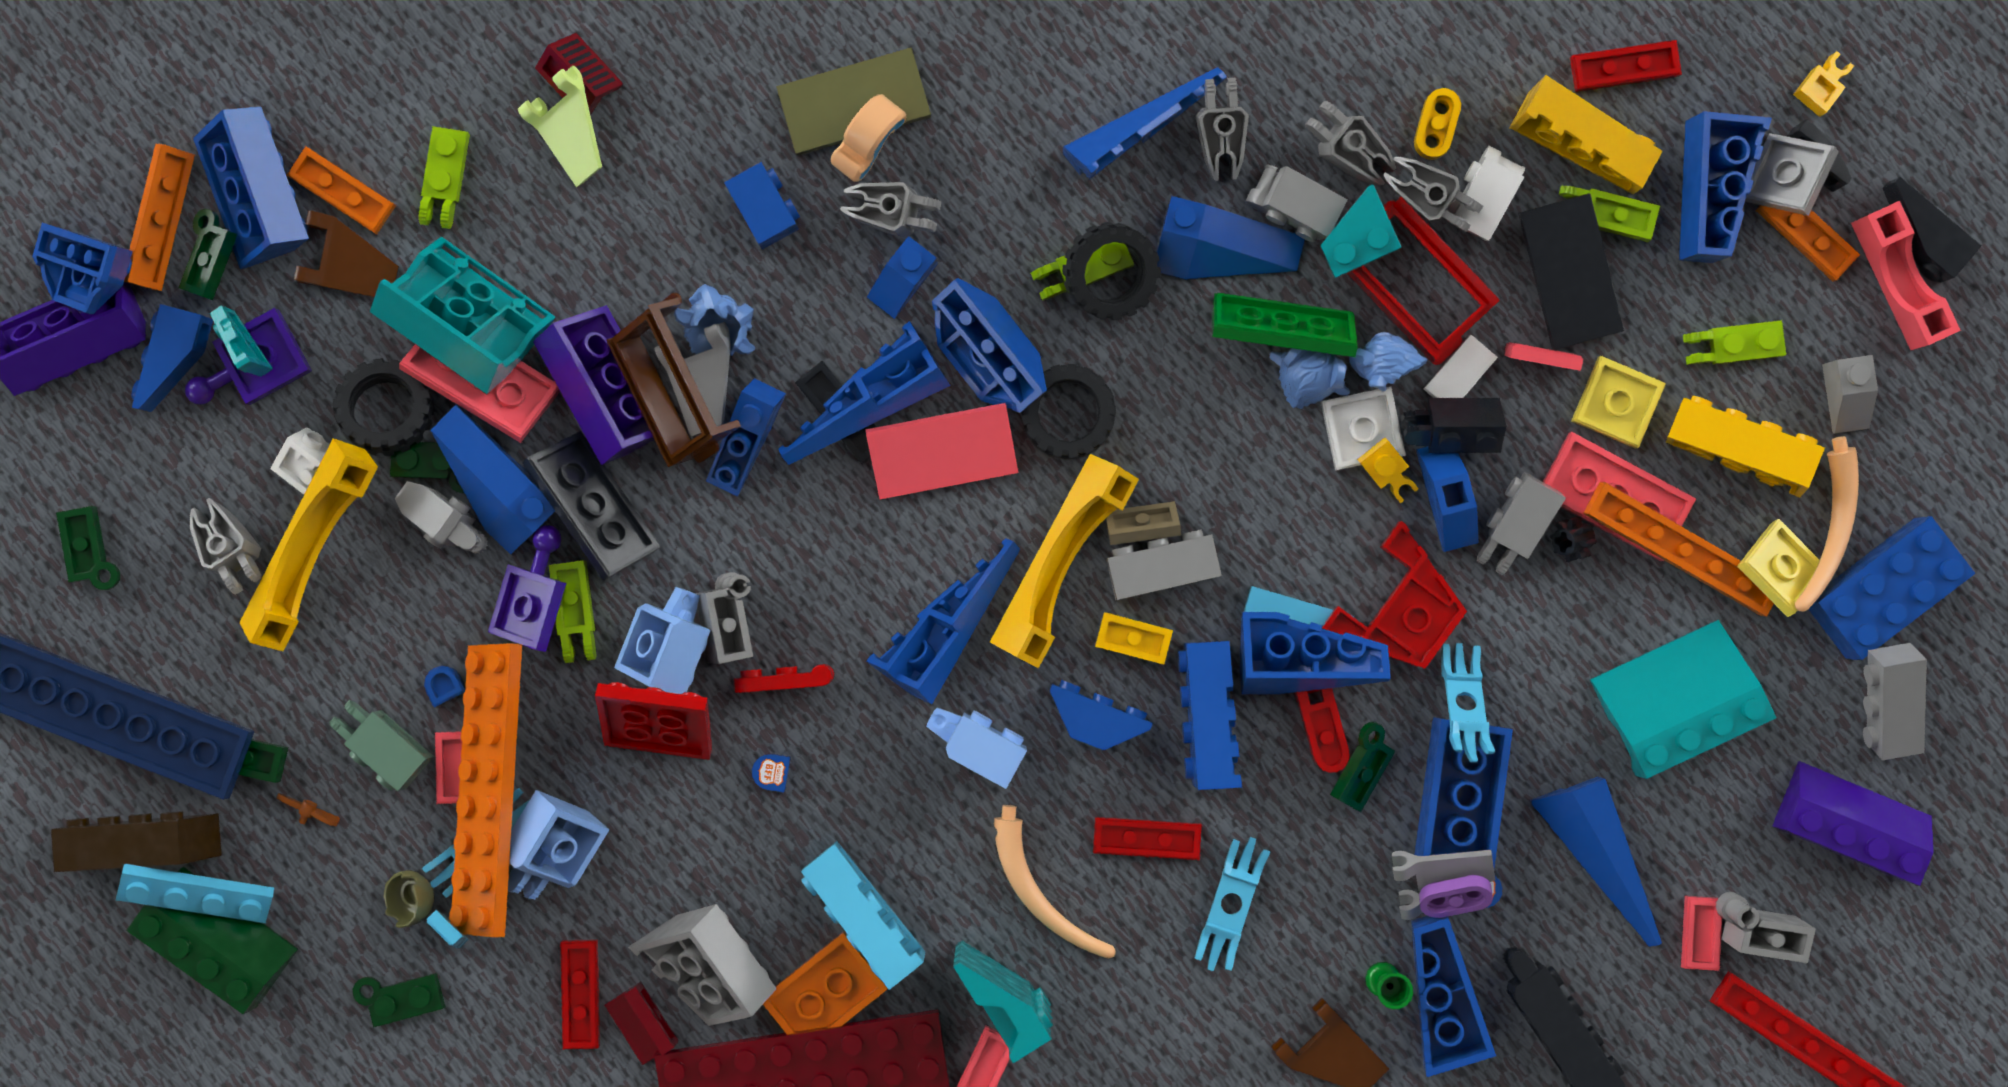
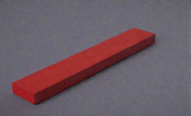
[1709,971,1905,1087]

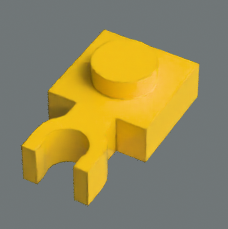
[1793,51,1854,117]
[1357,438,1419,503]

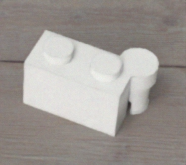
[1448,145,1525,241]

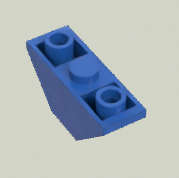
[1416,446,1479,552]
[1049,680,1153,750]

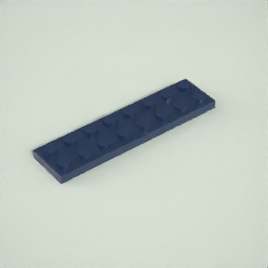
[0,633,255,800]

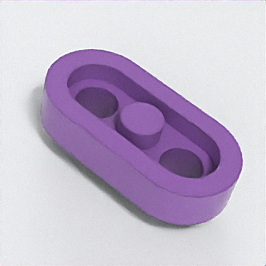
[1419,875,1493,918]

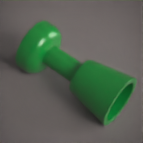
[1365,962,1413,1009]

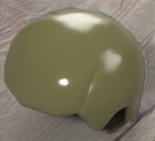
[383,870,435,928]

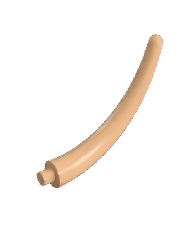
[1795,436,1859,612]
[994,805,1116,959]

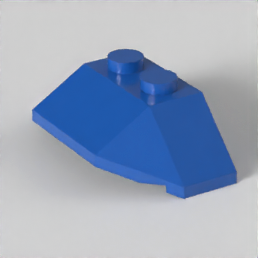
[32,223,133,314]
[932,278,1047,413]

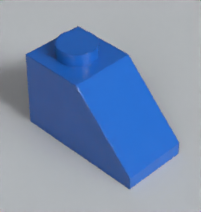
[867,236,938,319]

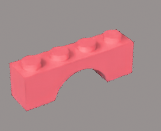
[1851,201,1961,350]

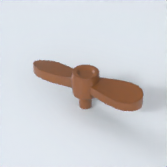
[276,793,340,826]

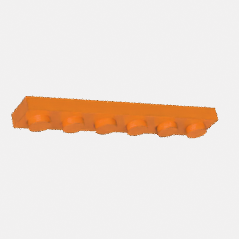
[1583,482,1774,617]

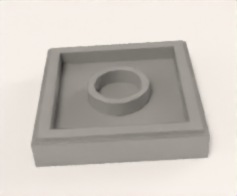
[1745,133,1839,216]

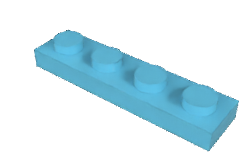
[116,864,274,923]

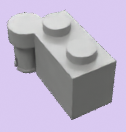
[1245,164,1348,242]
[695,572,753,664]
[1716,892,1816,963]

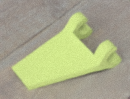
[518,66,602,187]

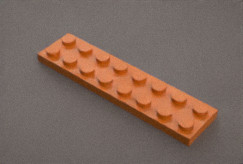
[449,643,522,937]

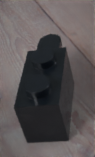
[1399,398,1507,453]

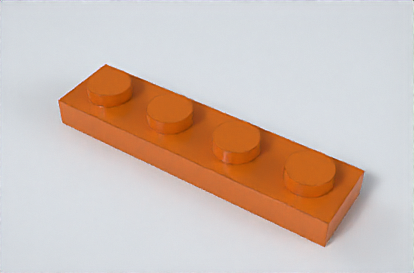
[124,144,195,291]

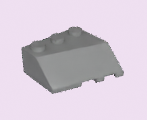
[628,904,777,1026]

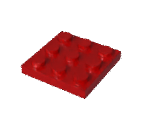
[595,682,712,760]

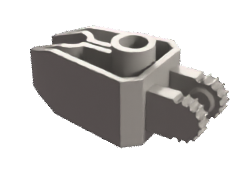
[1195,78,1249,181]
[1305,101,1396,186]
[1383,157,1483,232]
[840,182,942,239]
[395,481,488,554]
[190,498,262,595]

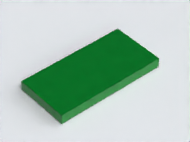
[1212,293,1358,357]

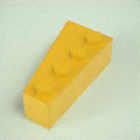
[1510,75,1662,194]
[1666,396,1825,498]

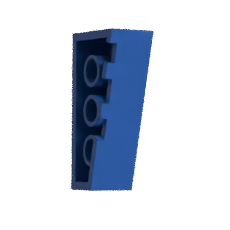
[1679,111,1772,263]
[1178,641,1242,790]
[1411,916,1496,1077]

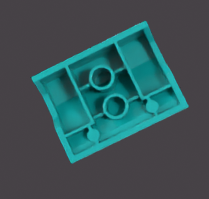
[370,236,555,394]
[1590,620,1777,779]
[953,941,1054,1063]

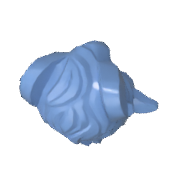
[674,284,755,356]
[1349,332,1428,392]
[1270,348,1350,409]

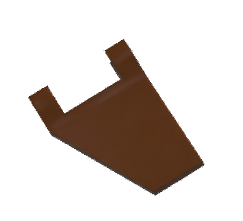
[294,210,399,297]
[1271,998,1389,1087]

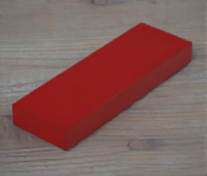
[1570,40,1682,92]
[1093,817,1202,860]
[560,939,600,1049]

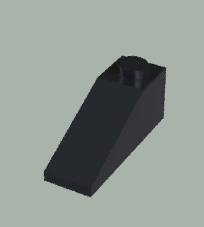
[1882,177,1982,283]

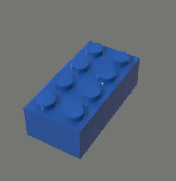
[1808,516,1976,660]
[1414,717,1513,868]

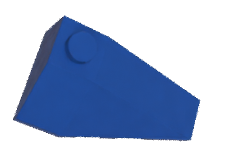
[1156,196,1305,280]
[1239,612,1391,694]

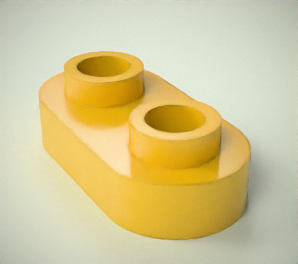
[1414,88,1461,160]

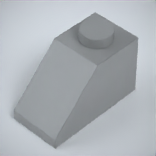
[1822,355,1878,434]

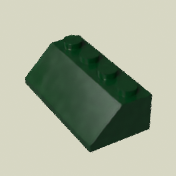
[126,867,298,1014]

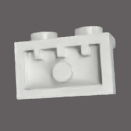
[270,428,330,494]

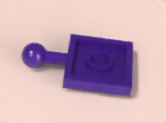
[185,308,312,405]
[488,525,566,652]

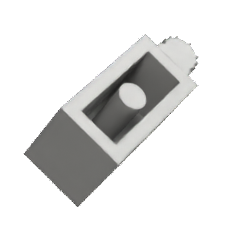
[1476,472,1566,575]

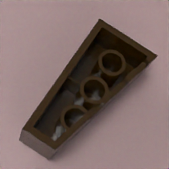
[51,811,222,872]

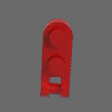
[734,664,834,693]
[1294,688,1350,773]

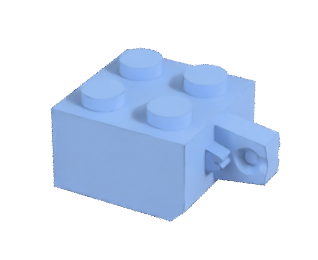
[614,587,711,694]
[926,707,1027,789]

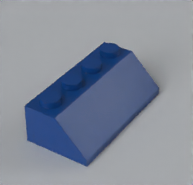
[193,106,309,269]

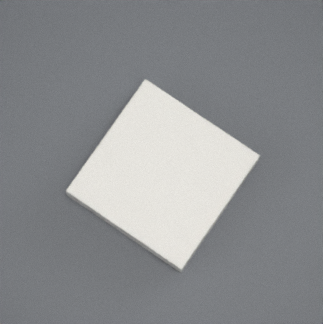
[1321,387,1406,471]

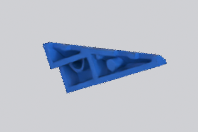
[1062,67,1227,180]
[867,538,1020,705]
[1530,776,1662,947]

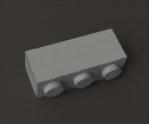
[1106,529,1222,600]
[1863,643,1927,760]

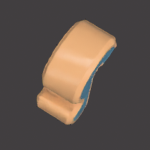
[831,94,907,182]

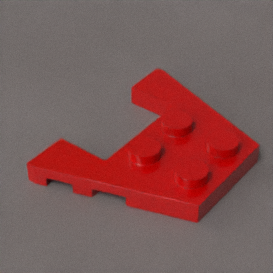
[1322,521,1467,669]

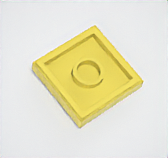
[1571,356,1666,449]
[1737,519,1820,617]

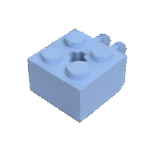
[508,790,609,900]

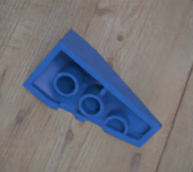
[431,404,555,554]

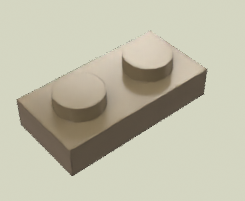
[1106,501,1181,545]

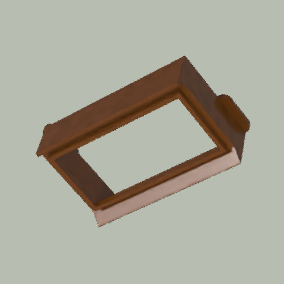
[606,292,741,467]

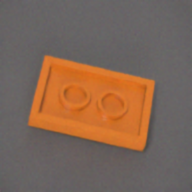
[763,931,888,1034]

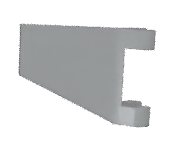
[655,322,731,436]
[1392,850,1495,920]

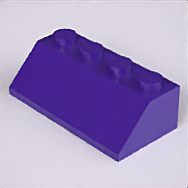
[0,282,146,396]
[533,305,654,465]
[1772,761,1934,886]

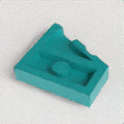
[1320,184,1402,278]
[210,305,273,377]

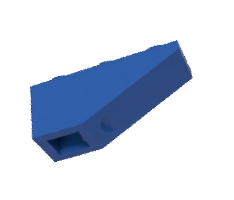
[131,304,213,412]
[706,378,786,497]

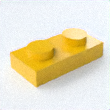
[1095,612,1173,665]

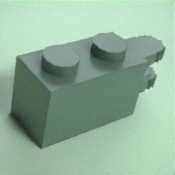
[329,699,435,791]

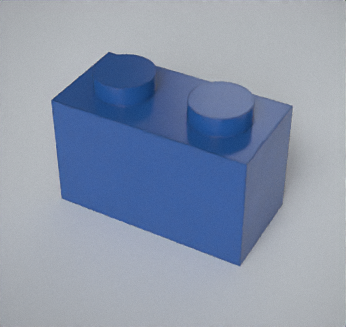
[724,162,800,250]

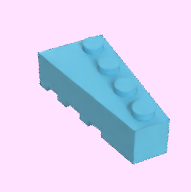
[801,841,926,990]

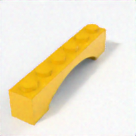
[239,438,378,652]
[990,454,1139,668]

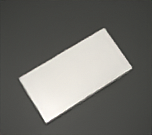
[1423,335,1498,398]

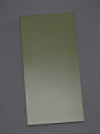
[776,47,931,156]

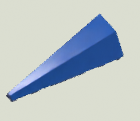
[778,321,950,465]

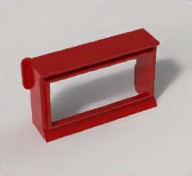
[1347,197,1500,365]

